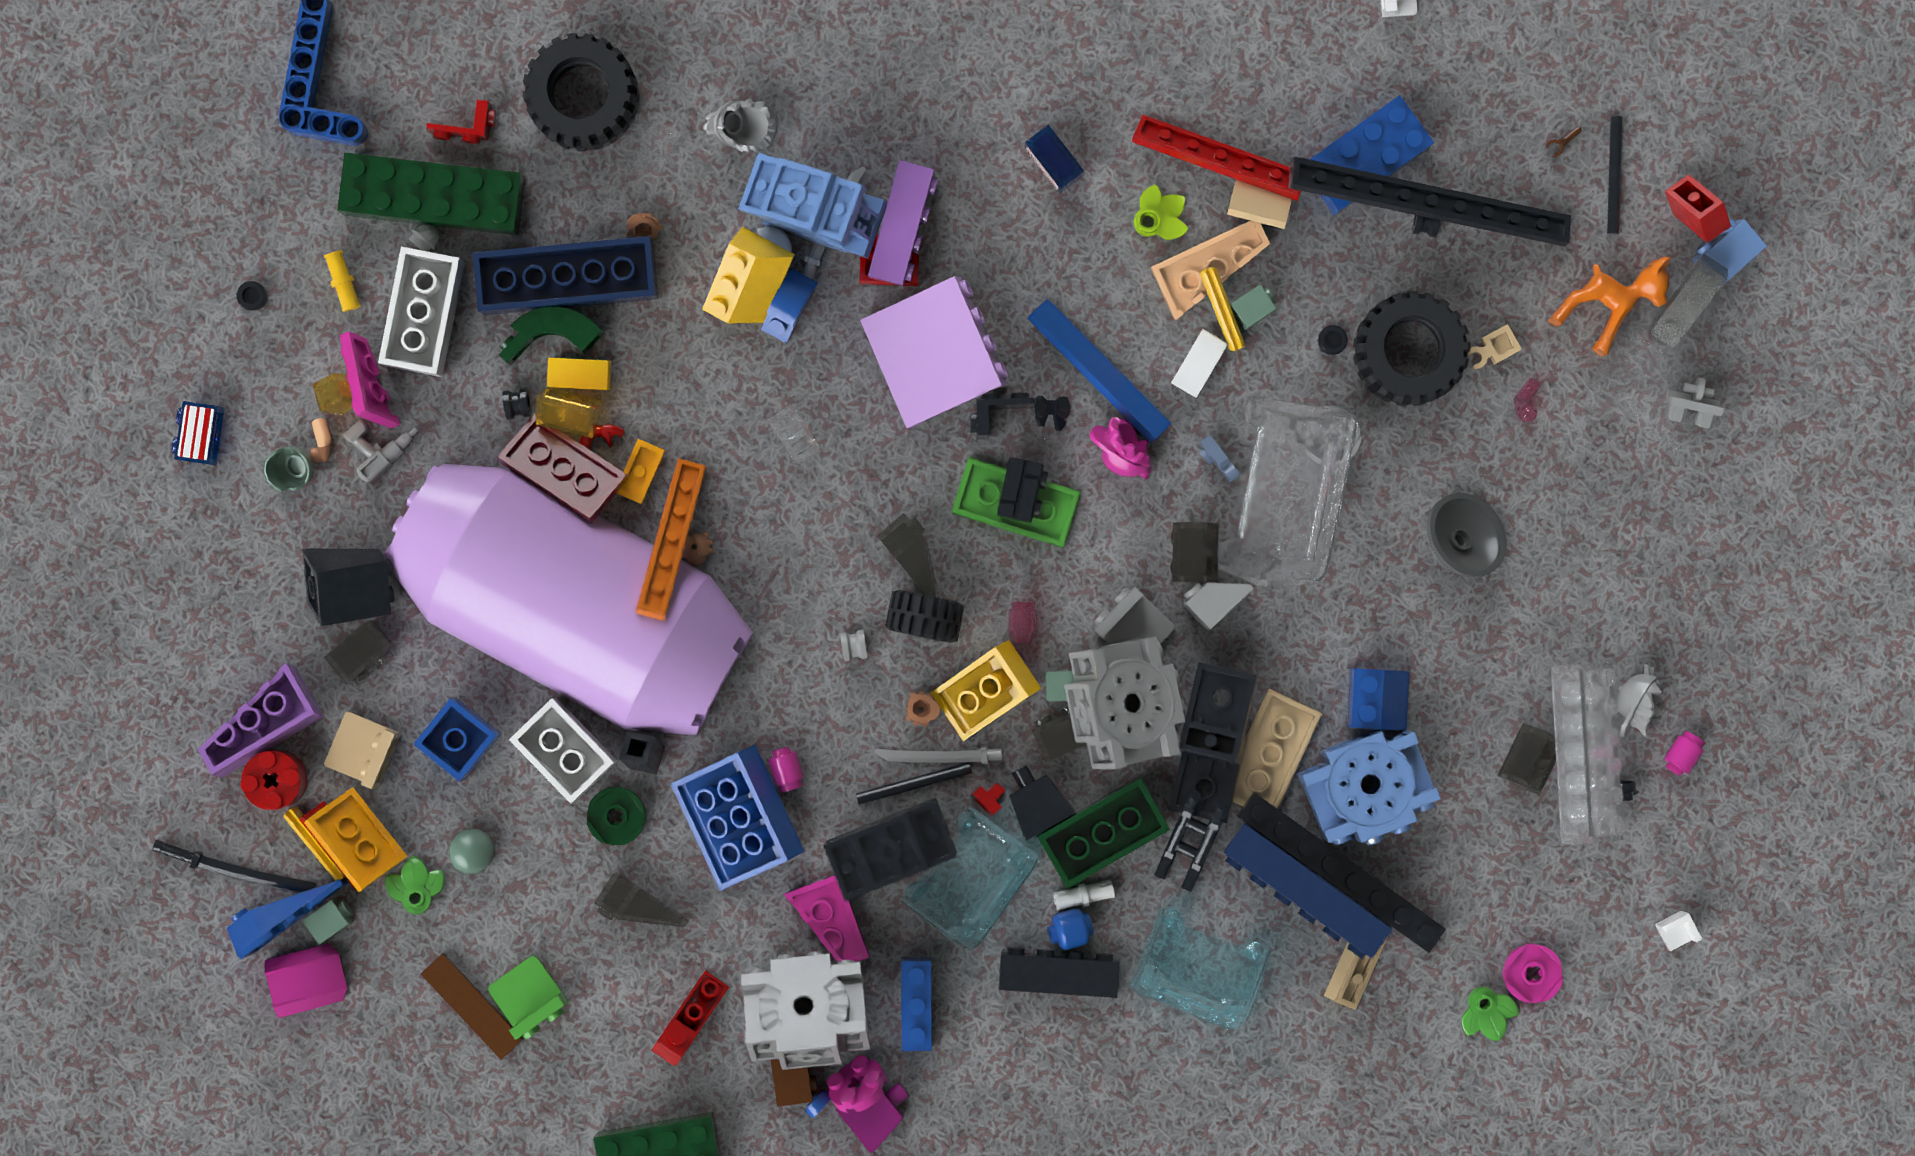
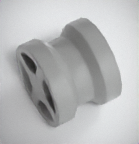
[840,630,868,662]

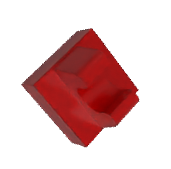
[970,782,1005,817]

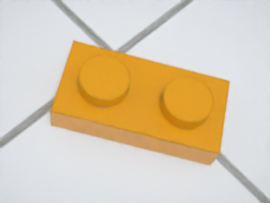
[617,439,666,504]

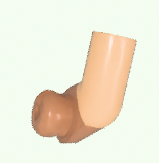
[309,418,331,464]

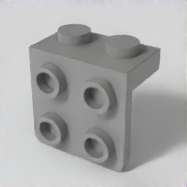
[1094,586,1174,644]

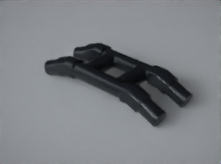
[1154,790,1228,892]

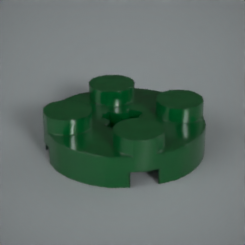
[587,786,646,846]

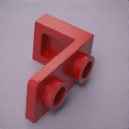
[426,99,496,144]

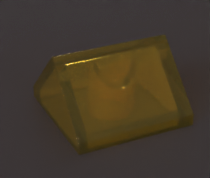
[536,387,605,438]

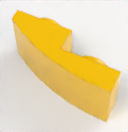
[547,357,611,390]

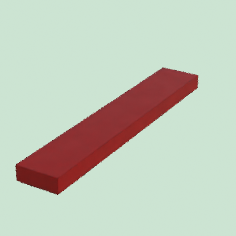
[1132,114,1302,201]

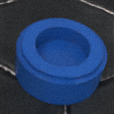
[805,1090,831,1118]

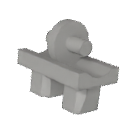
[1665,377,1724,429]

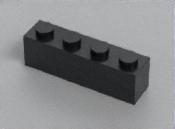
[998,947,1120,998]

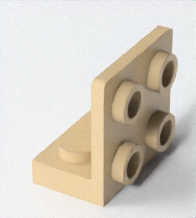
[324,712,401,789]

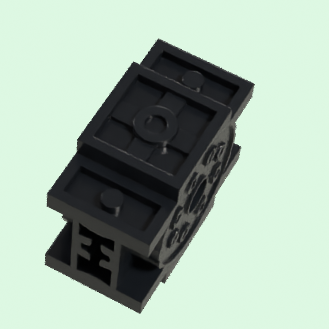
[823,798,958,901]

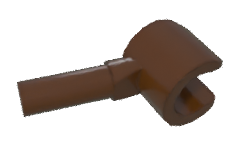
[1545,126,1582,158]

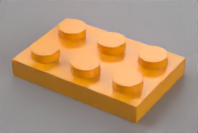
[304,787,407,893]

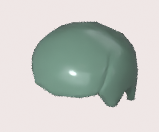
[264,446,314,491]
[449,828,494,874]

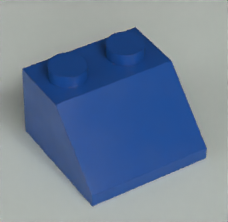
[1347,668,1409,730]

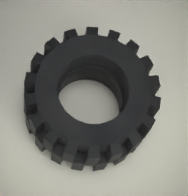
[885,590,965,643]

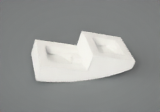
[1171,329,1228,398]

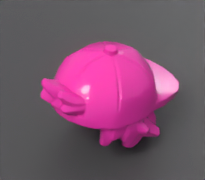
[1089,417,1153,480]

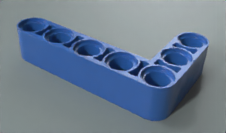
[279,0,368,146]

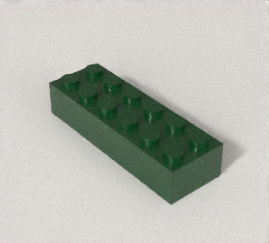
[337,152,525,236]

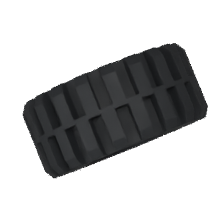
[523,33,639,151]
[1353,291,1471,406]

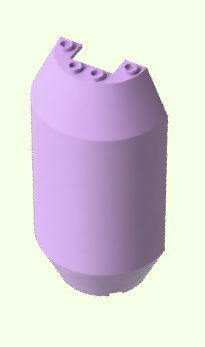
[384,464,753,736]

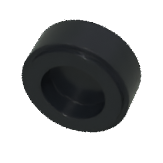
[236,281,268,311]
[1317,325,1348,355]

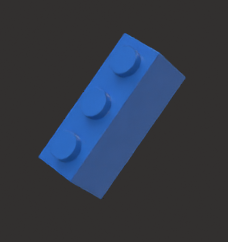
[901,958,932,1051]

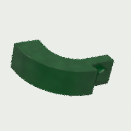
[499,307,605,366]

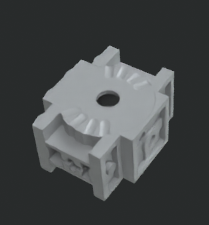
[1064,636,1185,769]
[741,951,870,1070]

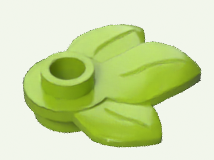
[1133,185,1188,240]

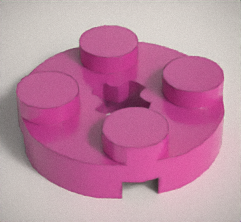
[1502,943,1563,1003]
[827,1055,887,1113]

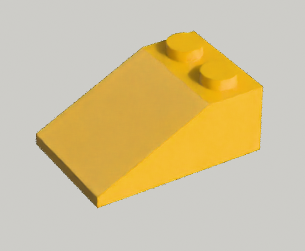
[931,640,1042,741]

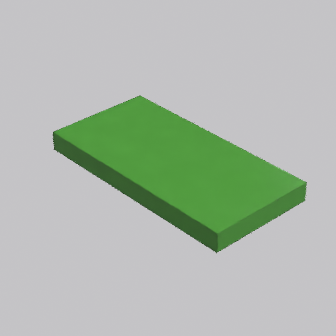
[951,457,1081,548]

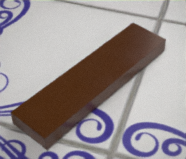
[421,953,524,1060]

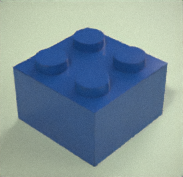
[413,697,502,782]

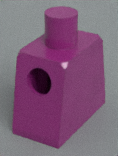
[836,1082,910,1154]

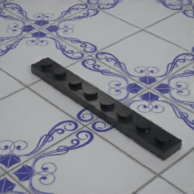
[1237,792,1446,953]

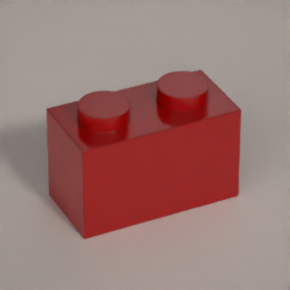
[1665,174,1731,243]

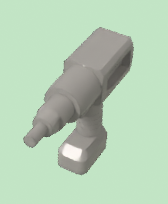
[343,419,418,484]

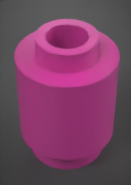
[1663,731,1705,777]
[768,747,804,792]

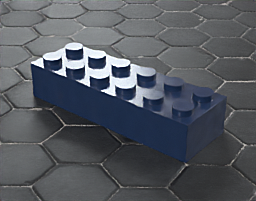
[473,236,659,315]
[1223,824,1393,960]

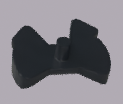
[1034,396,1070,431]

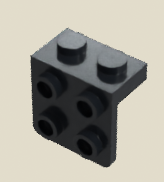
[970,393,1036,439]

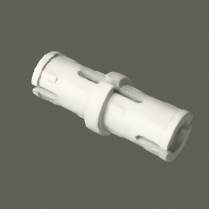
[1053,879,1115,911]

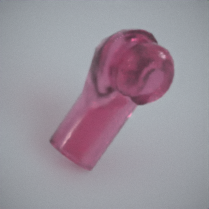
[1513,378,1541,422]

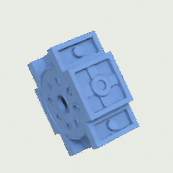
[738,153,888,258]
[1297,730,1441,845]

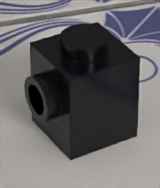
[619,731,665,774]

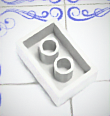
[509,698,617,804]

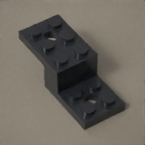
[1169,662,1258,824]

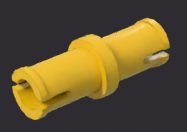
[324,250,361,312]

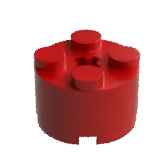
[240,750,307,810]

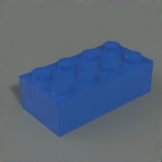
[1310,95,1435,216]

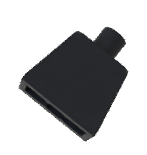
[1009,765,1076,841]

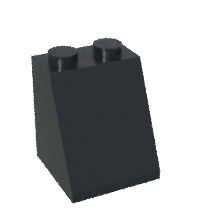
[302,548,395,627]

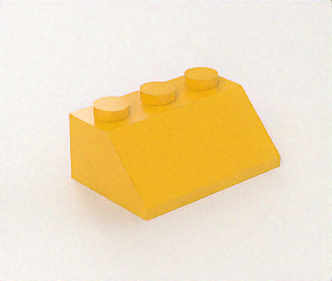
[702,226,795,324]

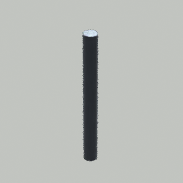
[1607,116,1622,234]
[856,762,972,805]

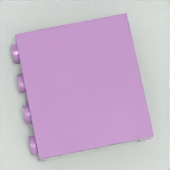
[860,276,1008,428]

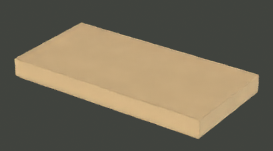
[1233,688,1323,809]

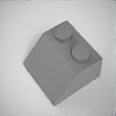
[1182,583,1254,630]

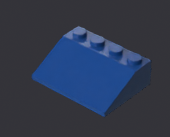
[671,745,805,891]

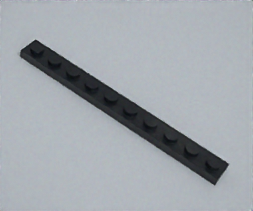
[1288,156,1571,247]

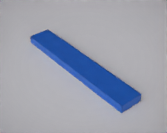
[1027,299,1172,444]

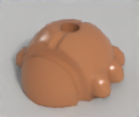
[626,213,662,240]
[682,532,714,566]
[906,691,940,727]

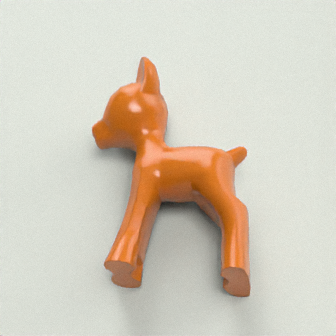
[1547,257,1671,357]

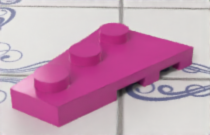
[340,331,401,428]
[783,875,870,963]

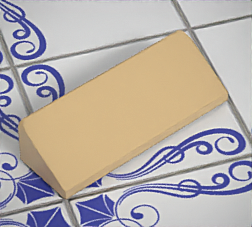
[1324,937,1388,1010]

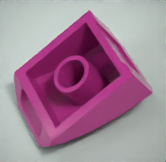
[264,943,347,1018]

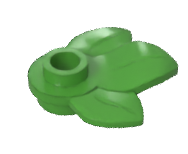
[385,856,444,915]
[1461,987,1519,1041]

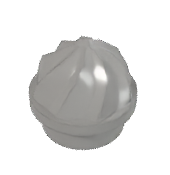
[408,223,439,252]

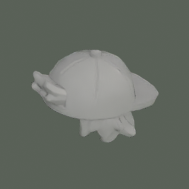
[703,98,777,152]
[1616,664,1663,737]

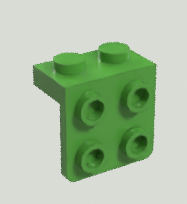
[488,955,569,1040]

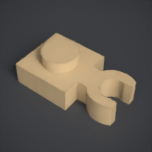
[1467,324,1522,370]

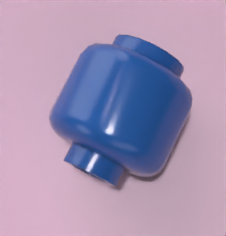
[1047,908,1093,951]

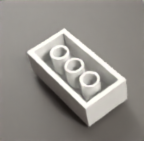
[378,247,465,377]

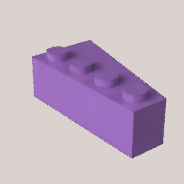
[868,160,938,287]
[198,663,324,778]

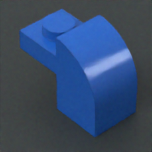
[761,269,818,343]

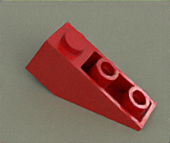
[651,971,729,1067]

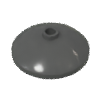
[1427,493,1507,578]

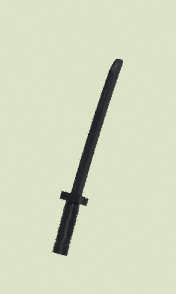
[152,840,317,892]

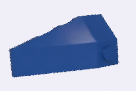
[226,878,348,960]

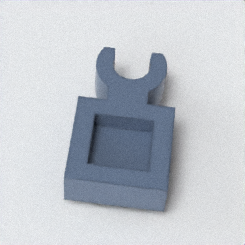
[1198,435,1241,483]

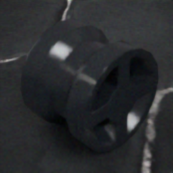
[1412,215,1440,238]
[502,388,532,420]

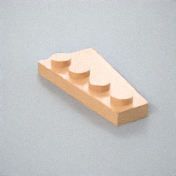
[1150,220,1270,321]

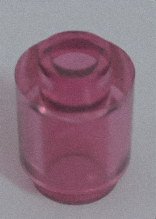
[1008,602,1038,644]

